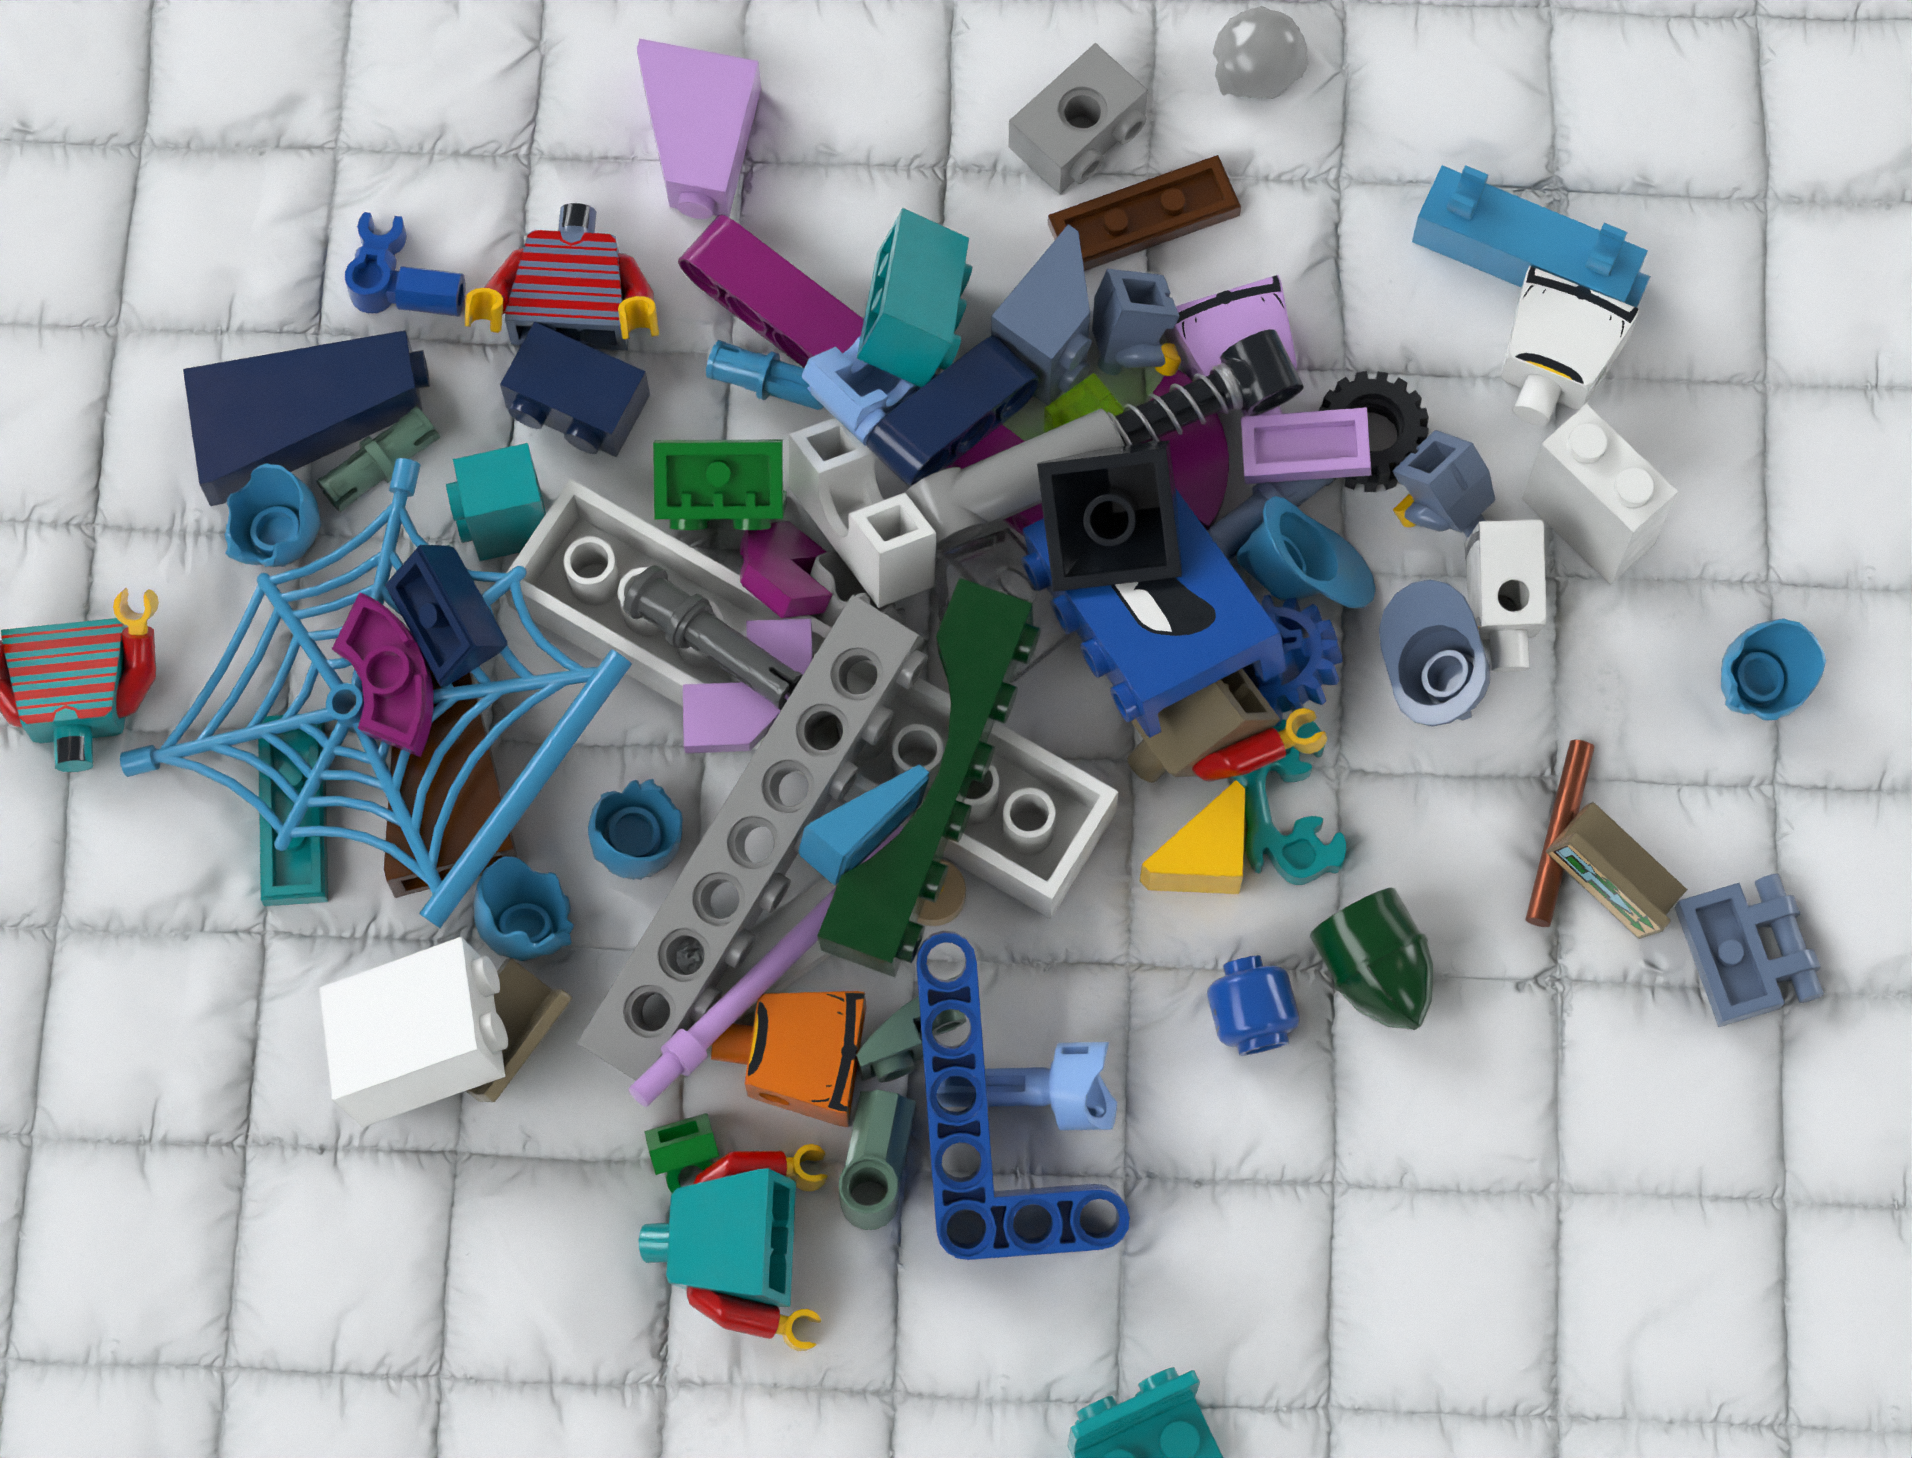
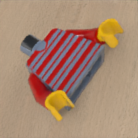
[464,203,659,351]

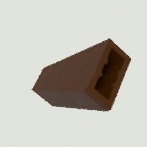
[384,665,518,898]

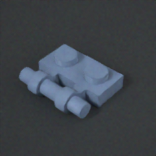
[1674,873,1824,1027]

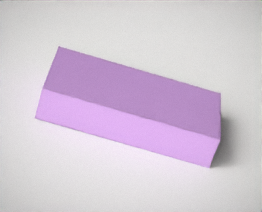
[1241,408,1371,484]

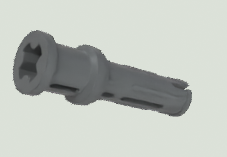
[623,565,803,710]

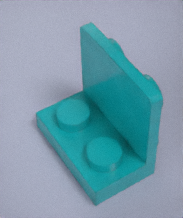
[1067,1367,1223,1458]

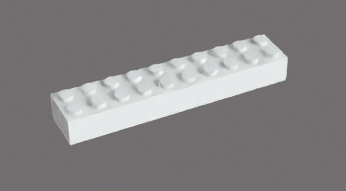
[505,479,1118,919]

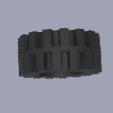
[1319,371,1429,492]

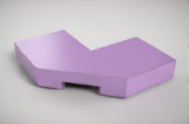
[683,619,813,753]

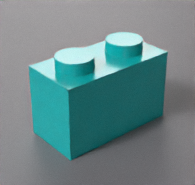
[446,443,546,561]

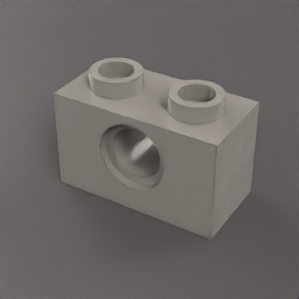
[1008,43,1148,194]

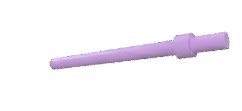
[628,826,904,1107]

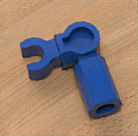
[345,212,466,317]

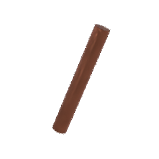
[1525,740,1595,927]

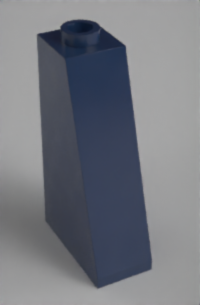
[183,330,430,506]

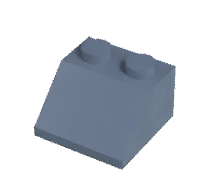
[991,224,1092,407]

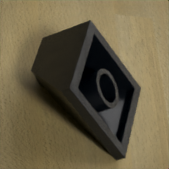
[1037,440,1182,592]

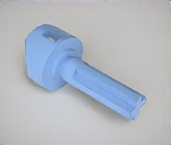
[937,1042,1117,1130]

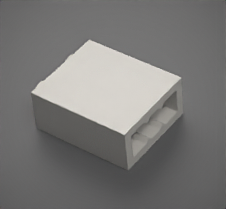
[1522,403,1679,585]
[319,936,508,1127]

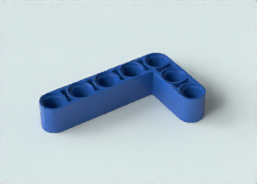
[916,931,1130,1260]

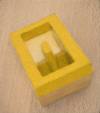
[1140,780,1245,894]

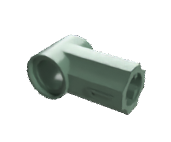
[839,1089,916,1230]

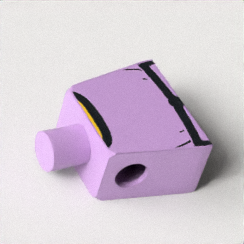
[1164,275,1297,416]

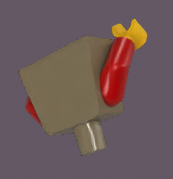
[1127,669,1327,783]

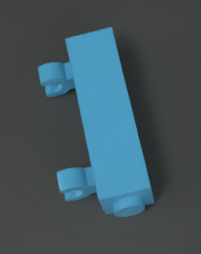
[1412,165,1651,308]

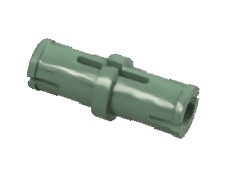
[316,406,440,513]

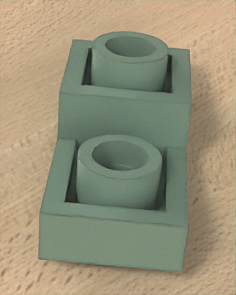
[856,975,967,1083]

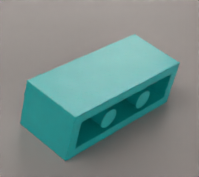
[857,208,973,388]

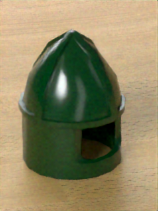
[1310,887,1433,1030]

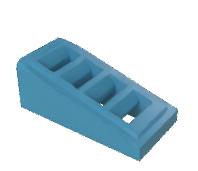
[798,764,930,886]

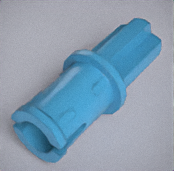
[706,340,824,410]

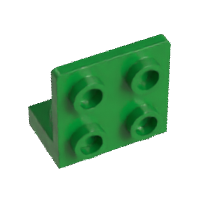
[653,439,787,530]

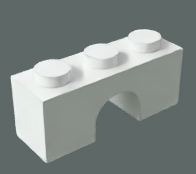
[789,417,936,608]

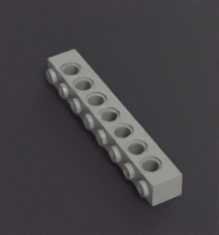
[577,594,928,1081]

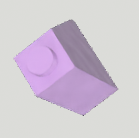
[637,38,761,219]

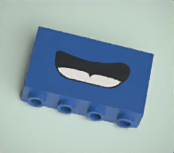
[1021,488,1287,738]

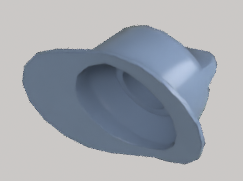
[1379,579,1490,727]

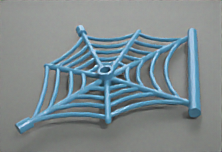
[120,458,632,929]

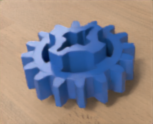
[1242,595,1343,727]

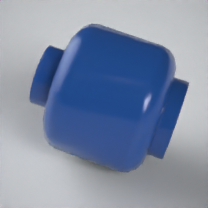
[1207,955,1300,1056]

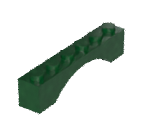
[817,578,1041,977]

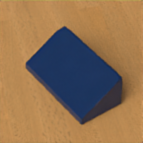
[385,545,508,686]

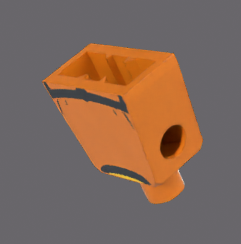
[711,991,867,1127]

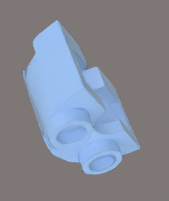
[802,336,936,446]

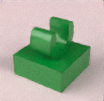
[644,1113,720,1193]

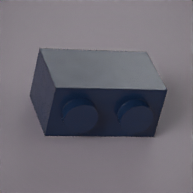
[500,322,650,457]

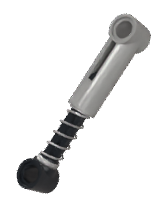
[905,329,1304,553]

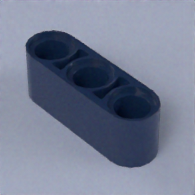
[866,335,1041,488]

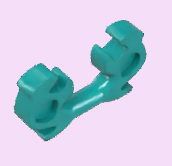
[1232,719,1346,885]

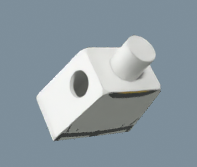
[1501,266,1640,426]
[1464,519,1547,672]

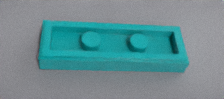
[258,714,328,906]

